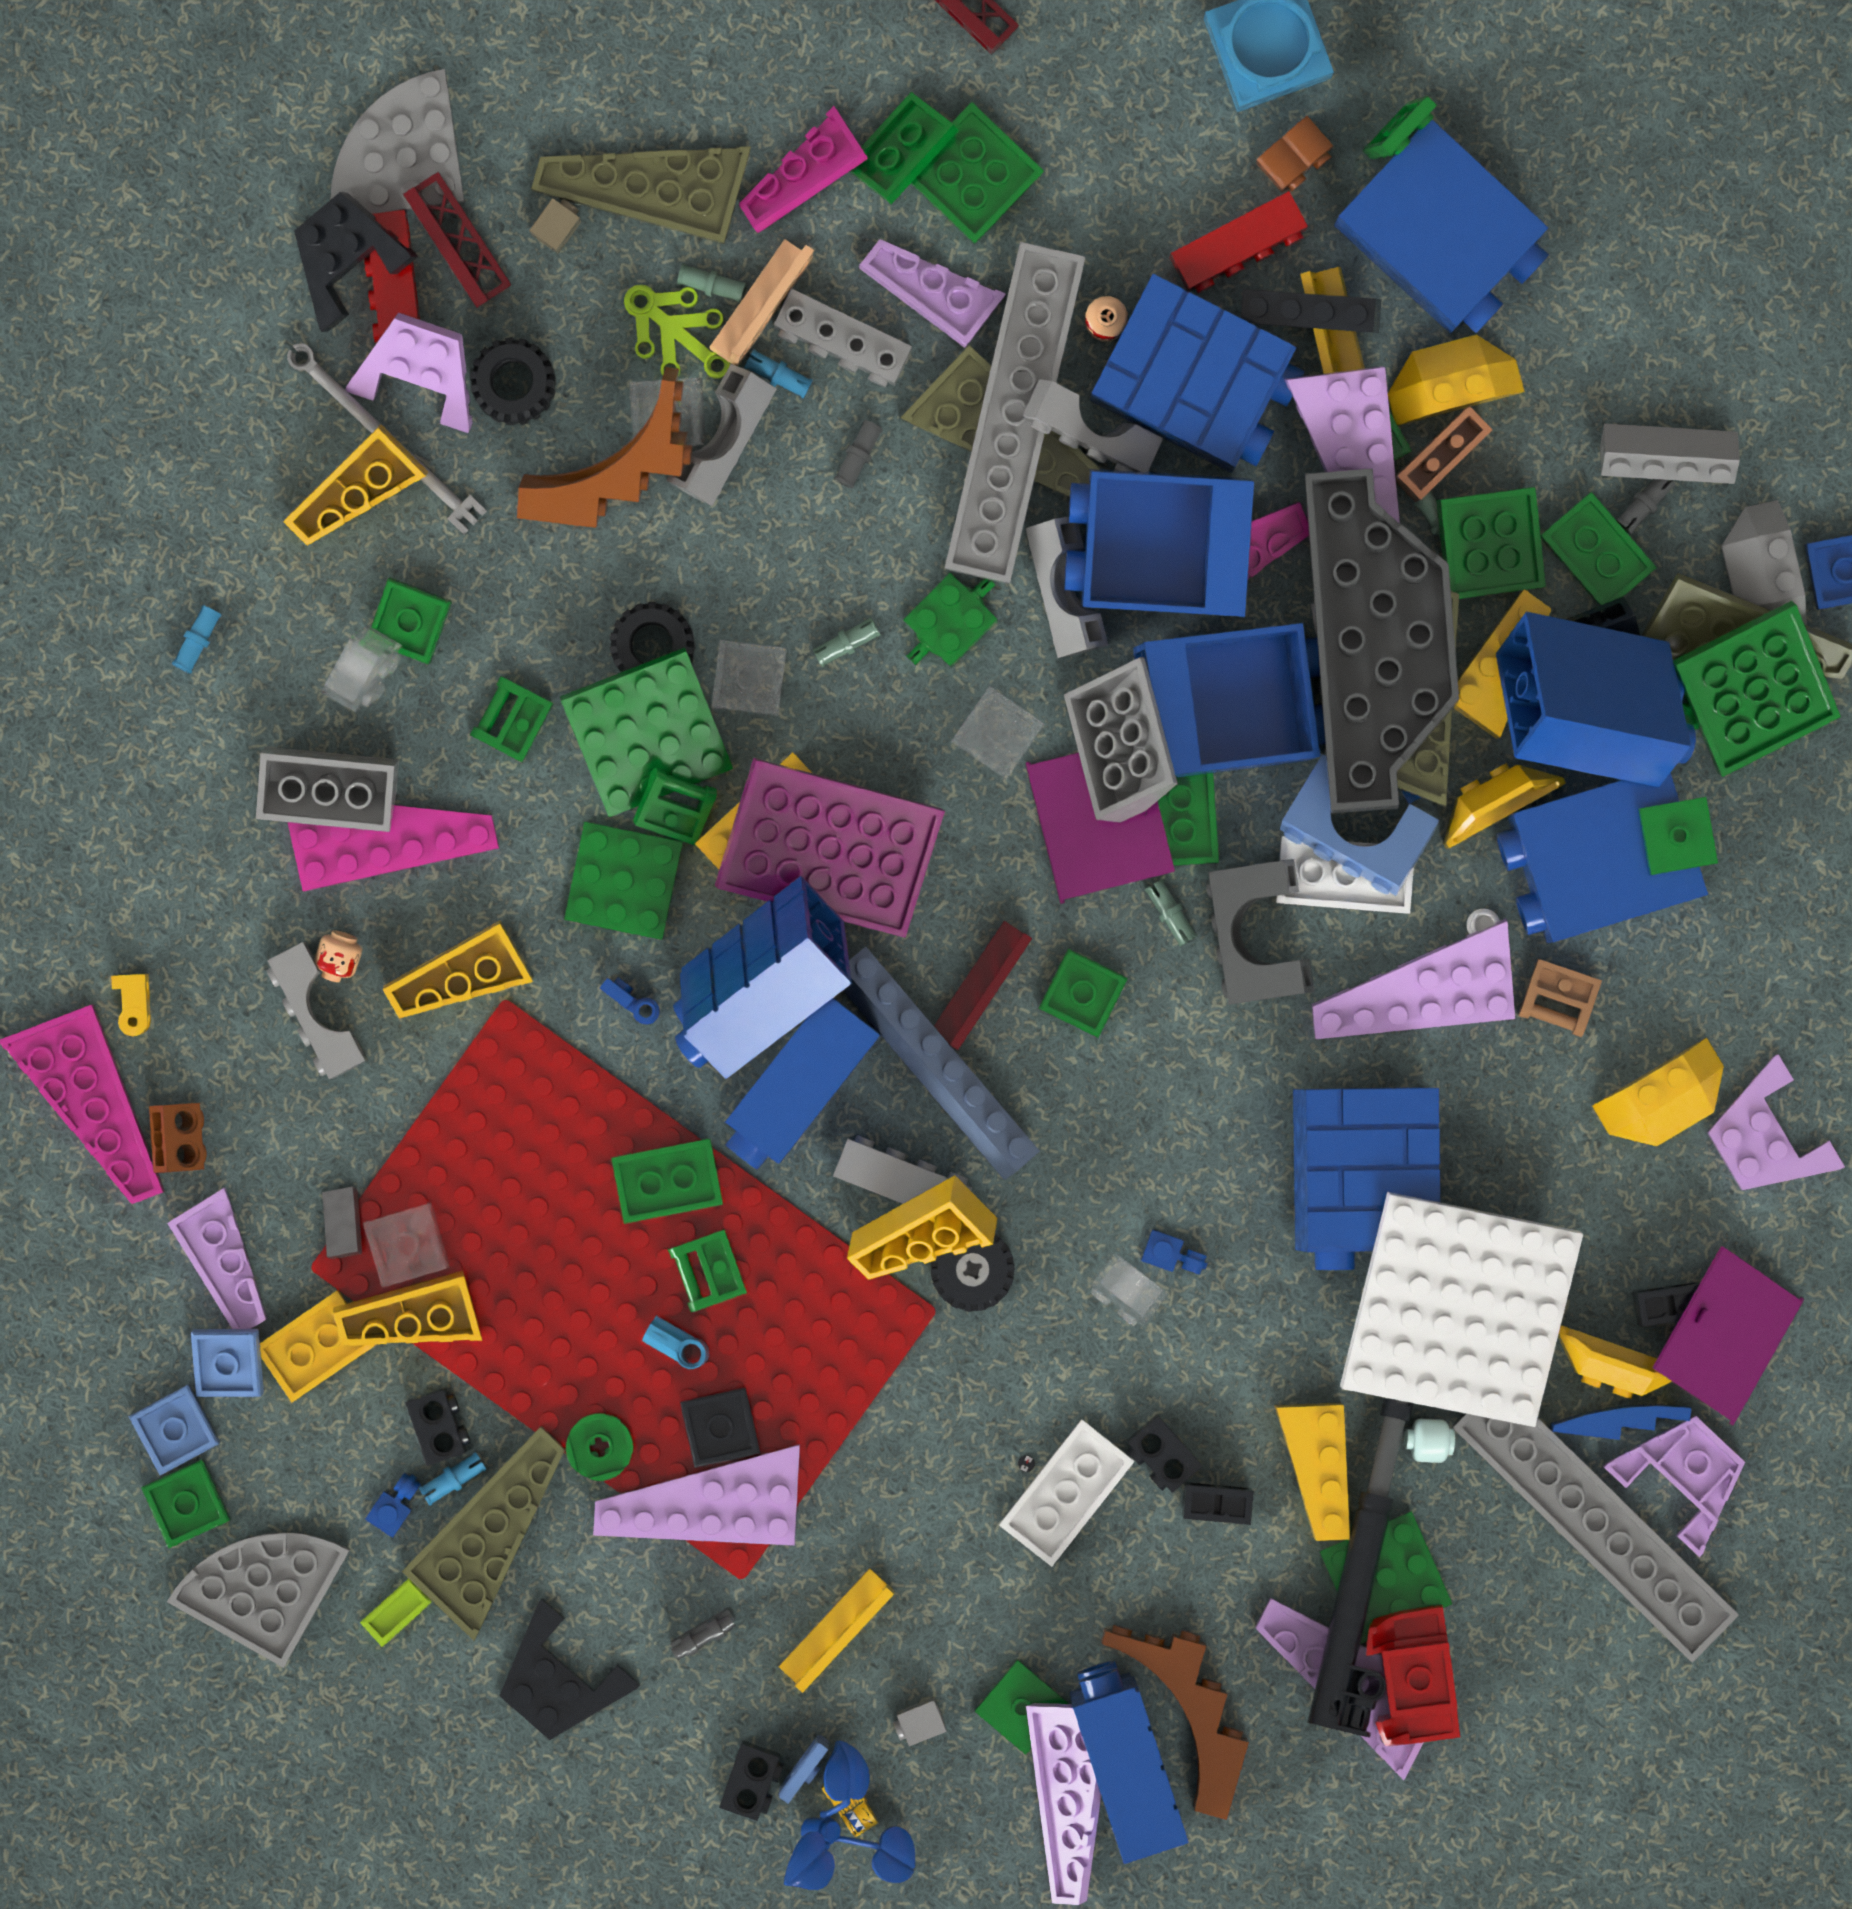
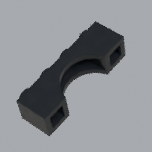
[1241,289,1382,333]

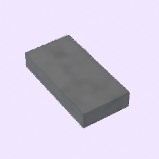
[322,1187,362,1259]

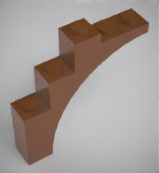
[517,367,692,528]
[1101,1625,1249,1820]

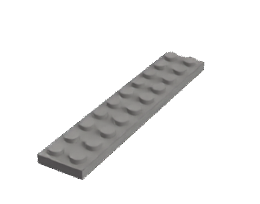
[945,242,1085,584]
[1452,1413,1739,1663]

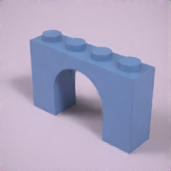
[1280,754,1439,896]

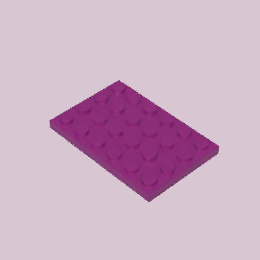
[715,758,945,938]

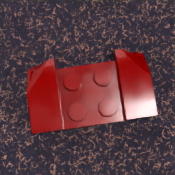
[1366,1605,1460,1746]

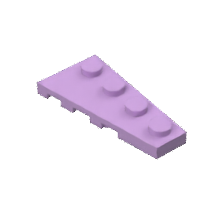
[167,1188,267,1329]

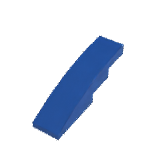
[1550,1404,1691,1440]

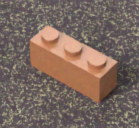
[1395,406,1493,502]

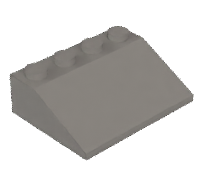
[1064,657,1178,823]

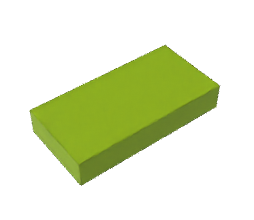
[360,1578,433,1647]

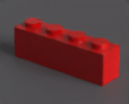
[1169,191,1308,294]
[364,210,420,344]

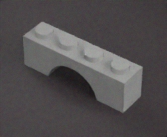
[666,364,777,506]
[1023,379,1163,472]
[1025,517,1108,658]
[266,942,368,1079]

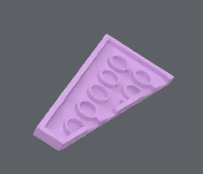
[1284,366,1400,523]
[1312,918,1515,1039]
[593,1444,800,1546]
[1255,1597,1424,1780]
[1026,1703,1101,1905]

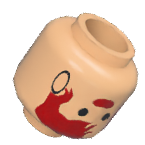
[1085,296,1128,342]
[314,930,362,982]

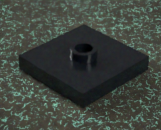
[680,1387,761,1468]

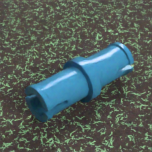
[744,349,813,398]
[172,605,221,674]
[419,1452,487,1506]

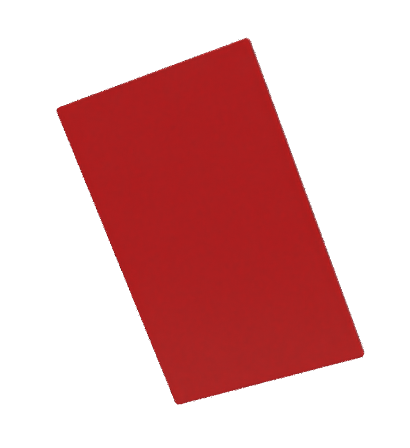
[311,1000,936,1579]

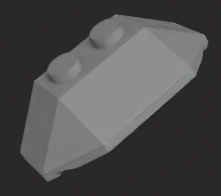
[1721,500,1807,625]

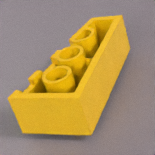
[283,424,428,546]
[1454,589,1551,739]
[383,920,533,1019]
[847,1175,998,1280]
[333,1271,482,1346]
[1274,1402,1350,1541]

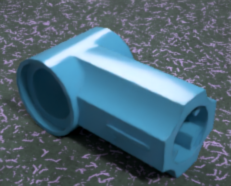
[642,1315,710,1369]

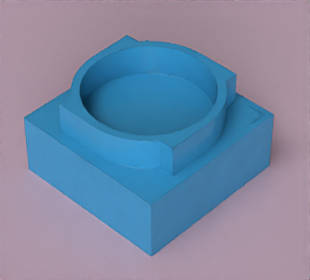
[1203,0,1334,112]

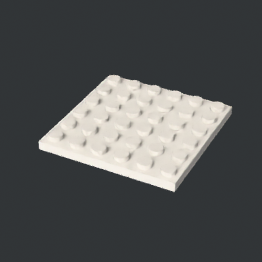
[1340,1192,1583,1427]

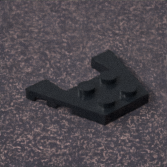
[294,192,418,332]
[499,1599,640,1740]

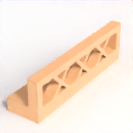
[710,239,814,366]

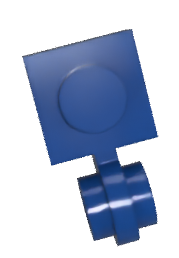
[600,977,660,1024]
[1141,1229,1208,1275]
[365,1473,421,1538]

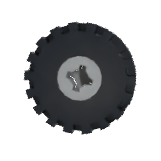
[931,1234,1015,1312]

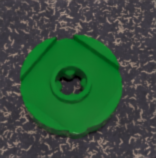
[566,1413,634,1481]

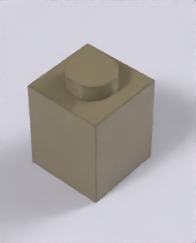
[529,198,581,254]

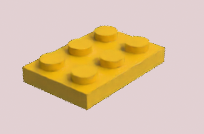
[260,1290,375,1402]

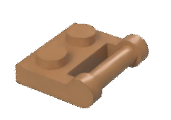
[1518,959,1602,1038]

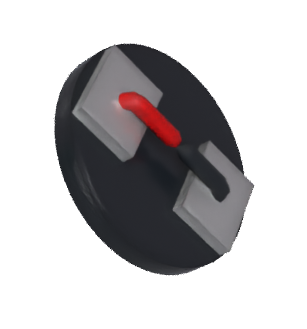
[1018,1455,1035,1472]

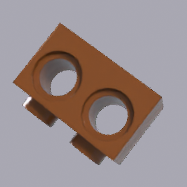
[149,1103,207,1173]

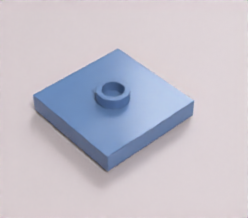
[191,1329,264,1397]
[128,1384,220,1475]
[778,1735,830,1804]

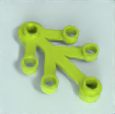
[624,285,731,379]

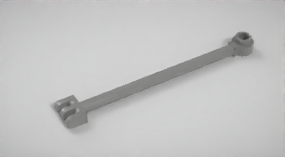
[287,343,487,535]

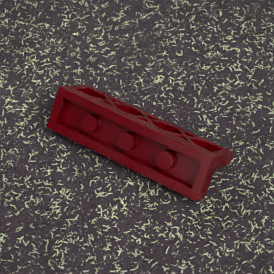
[935,0,1019,55]
[403,171,512,308]
[934,921,1032,1050]

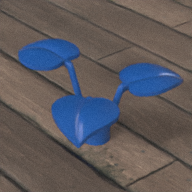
[783,1741,915,1890]

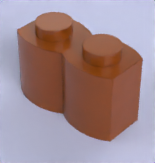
[1256,116,1333,193]

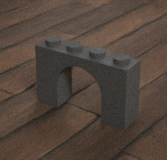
[1206,859,1315,1005]

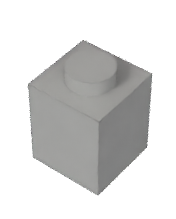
[893,1697,947,1746]

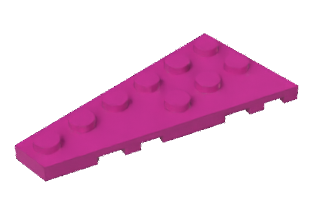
[288,805,499,892]
[0,1005,165,1204]

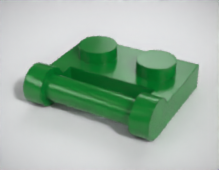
[470,676,554,763]
[633,767,717,845]
[668,1229,747,1313]

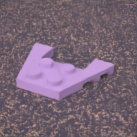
[345,313,473,433]
[1707,1054,1845,1190]
[1603,1415,1745,1557]

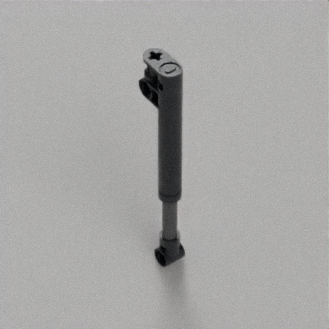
[1307,1397,1414,1738]

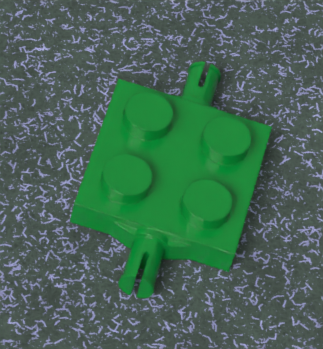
[903,573,998,668]

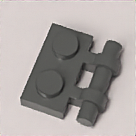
[670,1607,736,1660]

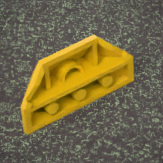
[1388,334,1525,426]
[1443,763,1566,849]
[1592,1038,1724,1146]
[1558,1325,1672,1399]

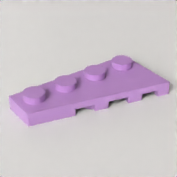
[859,239,1006,348]

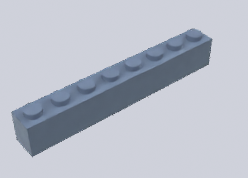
[843,947,1040,1180]

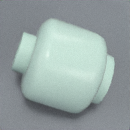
[1404,1418,1455,1463]

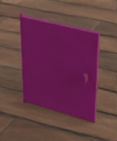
[1025,753,1175,904]
[1652,1246,1804,1426]

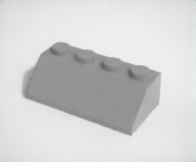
[256,747,399,832]

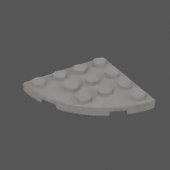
[331,69,465,214]
[167,1532,351,1668]

